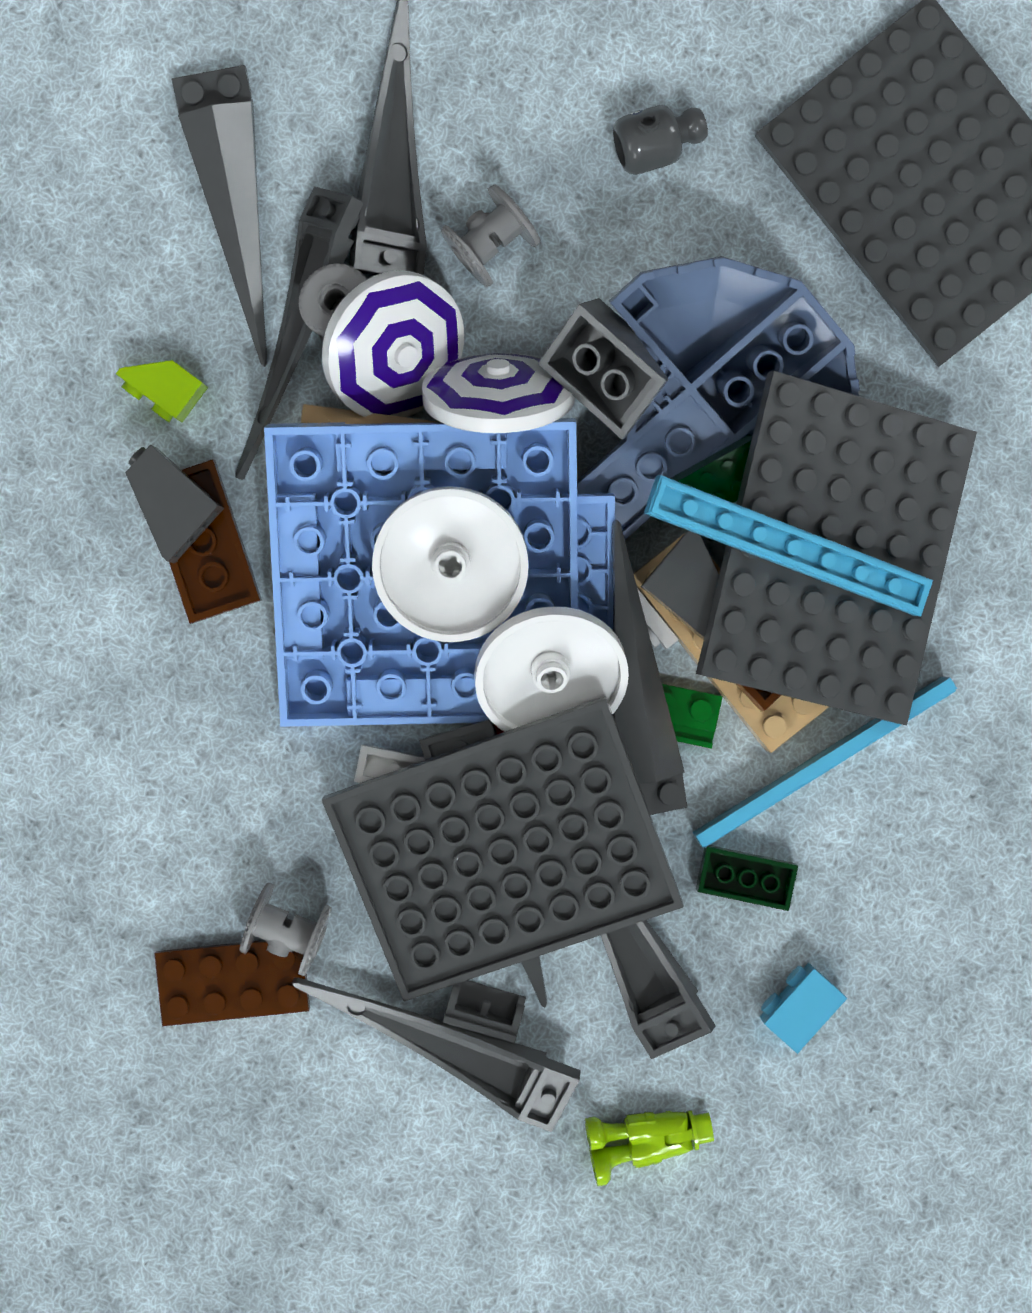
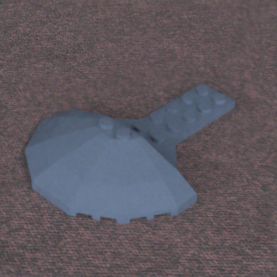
[577,256,860,539]

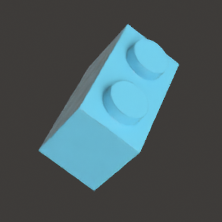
[760,962,847,1054]

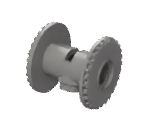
[441,185,540,287]
[299,264,367,342]
[240,883,332,976]

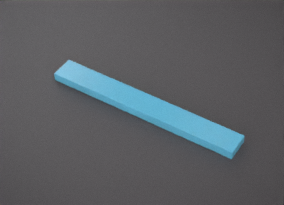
[644,475,933,617]
[693,676,957,847]

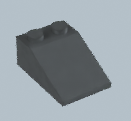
[538,298,669,439]

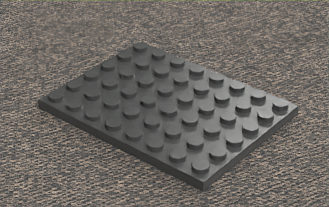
[755,0,1032,367]
[696,371,977,726]
[322,696,684,1001]

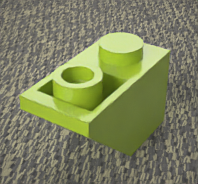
[116,360,208,423]

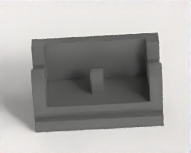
[443,980,526,1043]

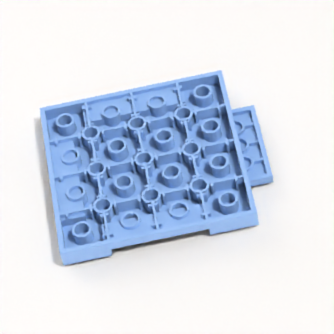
[264,418,615,727]

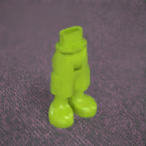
[585,1111,714,1186]

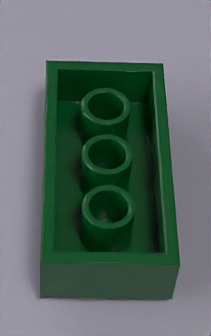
[670,434,752,503]
[696,845,798,911]

